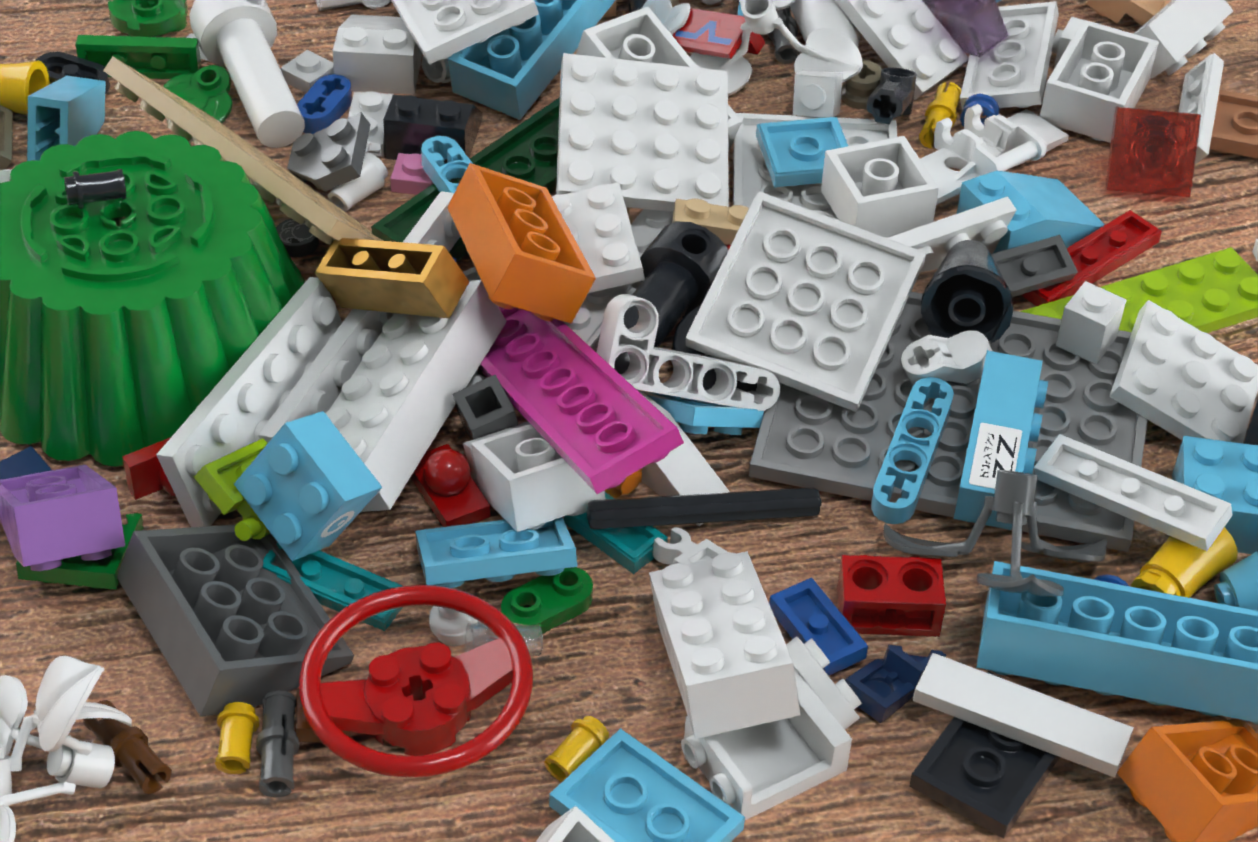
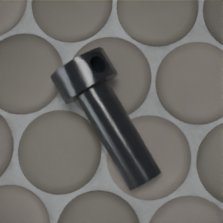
[590,221,729,375]

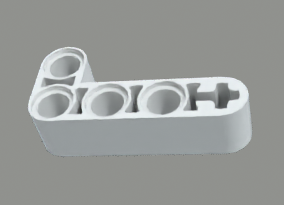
[596,294,780,411]

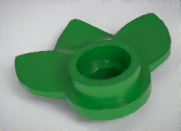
[163,65,233,123]

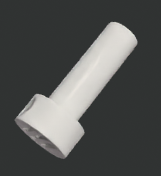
[189,0,305,148]

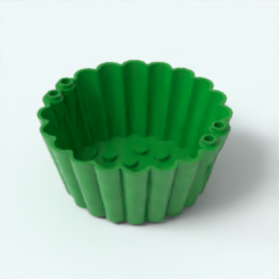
[0,131,305,467]

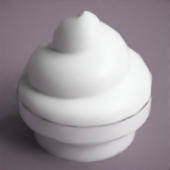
[429,606,480,646]

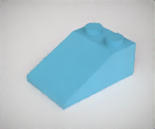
[957,170,1105,254]

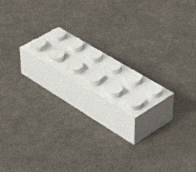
[325,280,507,512]

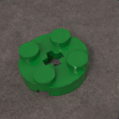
[108,0,188,37]

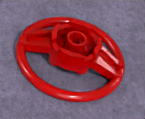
[299,585,533,778]

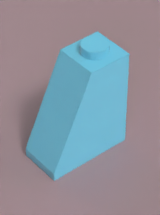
[27,76,106,161]

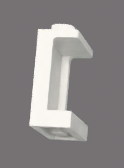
[681,667,852,820]

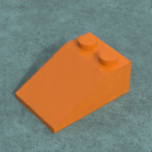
[1117,719,1258,842]

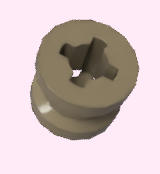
[841,60,882,109]

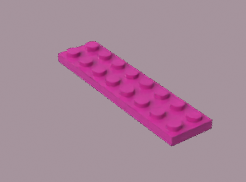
[478,307,684,494]

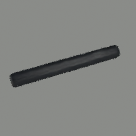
[587,488,822,530]

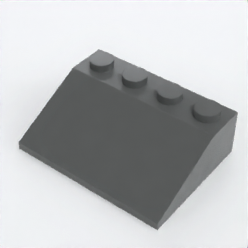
[117,525,355,717]

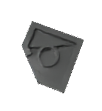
[287,112,371,192]

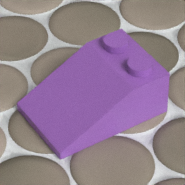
[0,464,125,571]

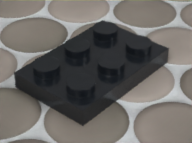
[909,671,1060,839]

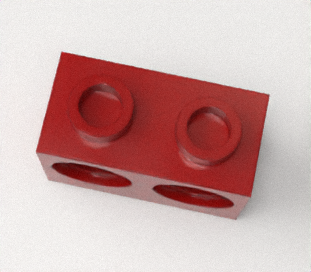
[837,555,946,637]

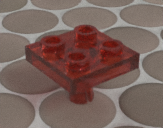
[1105,106,1201,197]

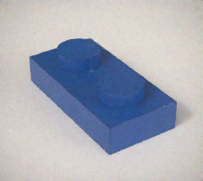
[769,578,868,676]

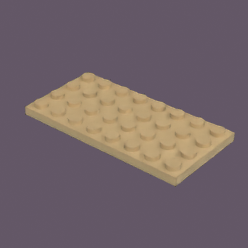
[103,56,384,246]

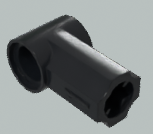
[867,67,917,124]

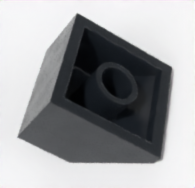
[383,95,483,164]

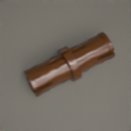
[83,700,172,794]

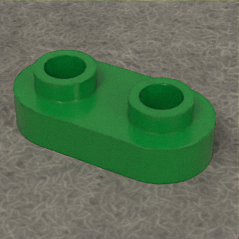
[501,567,593,638]

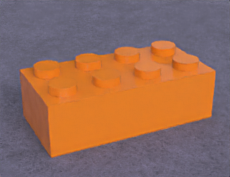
[447,163,596,324]

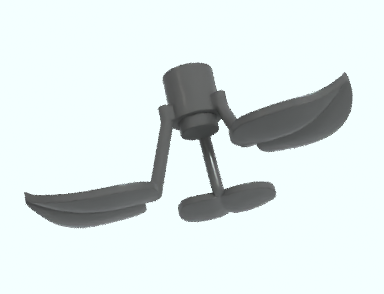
[883,470,1108,597]

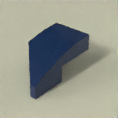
[845,644,946,723]

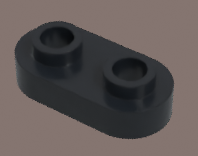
[35,52,110,94]

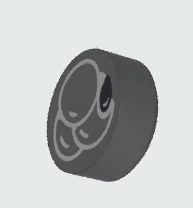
[276,218,319,258]

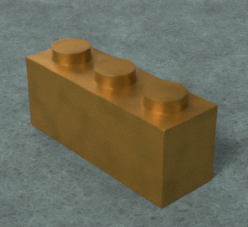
[315,238,469,318]

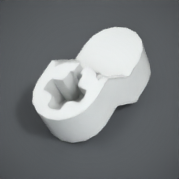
[901,330,992,385]

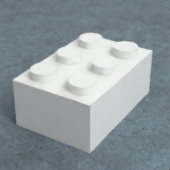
[1040,20,1159,144]

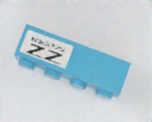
[954,350,1048,530]

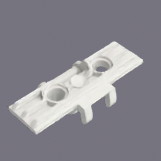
[920,104,1069,205]

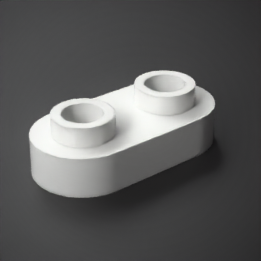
[786,636,862,729]

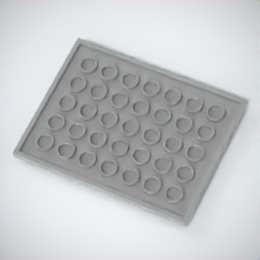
[749,292,1147,552]

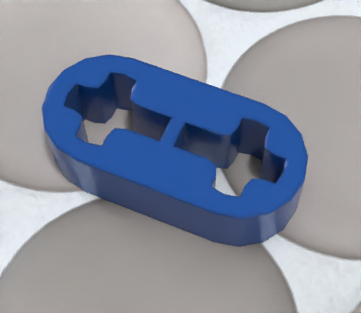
[297,74,352,134]

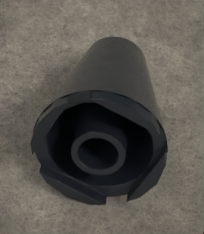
[921,240,1014,344]

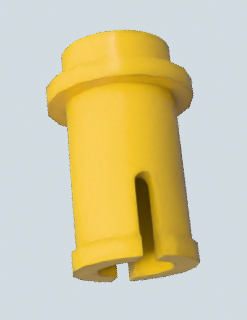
[215,702,260,774]
[544,716,609,782]

